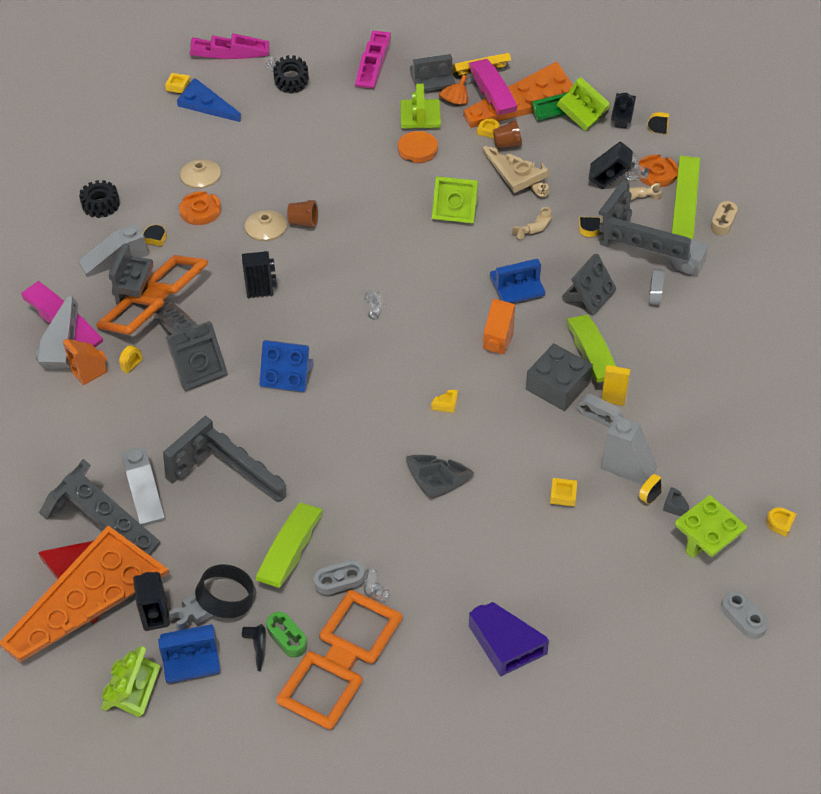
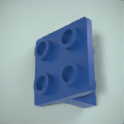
[490,259,545,303]
[259,340,313,392]
[158,624,220,683]

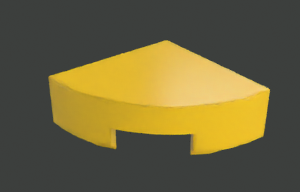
[431,390,458,413]

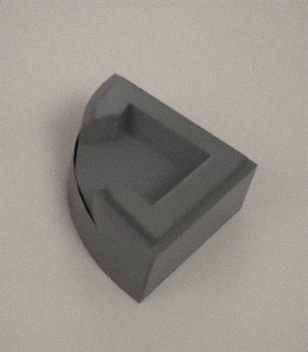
[663,487,689,516]

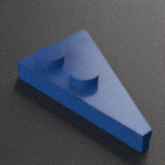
[177,78,241,122]

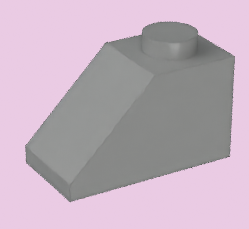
[666,239,709,277]

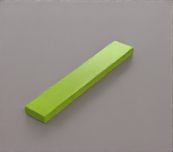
[672,155,700,239]

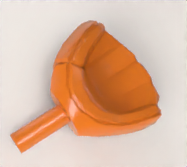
[439,75,468,105]

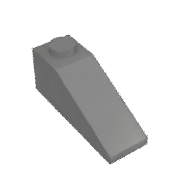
[79,223,148,277]
[36,296,78,369]
[121,446,165,526]

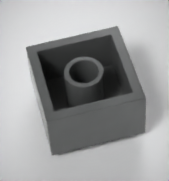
[526,343,593,411]

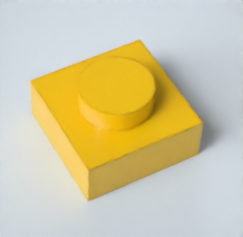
[165,73,191,93]
[550,478,577,507]

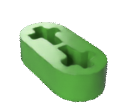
[266,612,307,658]

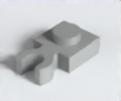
[169,594,214,631]

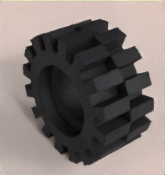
[273,55,309,93]
[79,180,120,218]

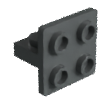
[410,54,456,92]
[109,244,154,304]
[563,254,616,315]

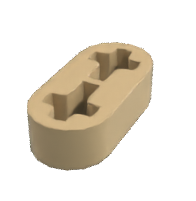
[711,201,738,235]

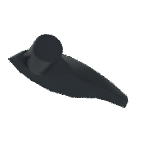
[242,624,265,672]

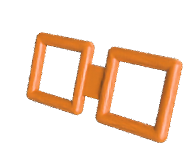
[96,255,208,335]
[276,590,403,730]

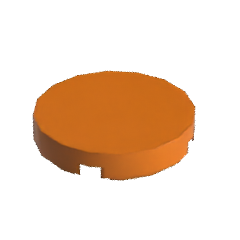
[398,131,438,163]
[636,154,678,187]
[179,191,221,225]

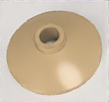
[180,159,221,188]
[245,210,287,241]

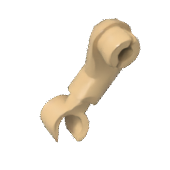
[530,162,549,198]
[630,183,663,200]
[512,207,552,240]

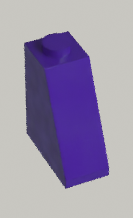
[469,602,549,677]

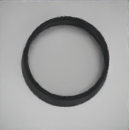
[195,564,254,618]

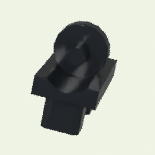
[611,92,636,129]

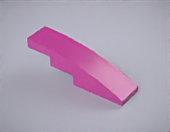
[355,30,391,89]
[189,33,269,59]
[469,59,517,115]
[21,281,103,347]

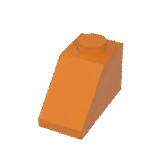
[483,298,515,354]
[63,339,107,385]

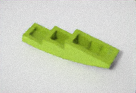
[567,315,616,383]
[256,502,323,588]

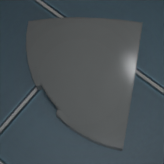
[406,455,474,498]

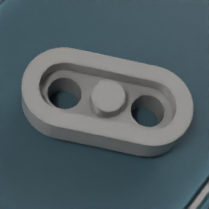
[314,560,365,595]
[721,591,768,639]

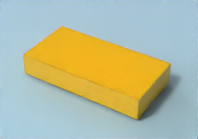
[601,365,631,406]

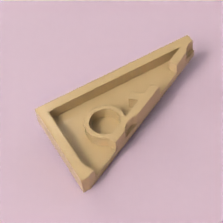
[482,146,550,193]

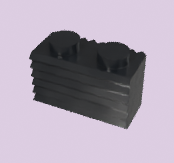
[588,141,633,189]
[242,251,277,299]
[133,572,170,631]

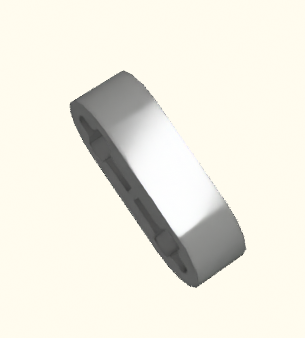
[649,268,664,305]
[577,394,623,428]

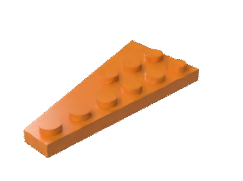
[463,61,573,128]
[0,526,169,663]

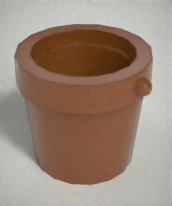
[493,120,522,149]
[287,200,318,228]

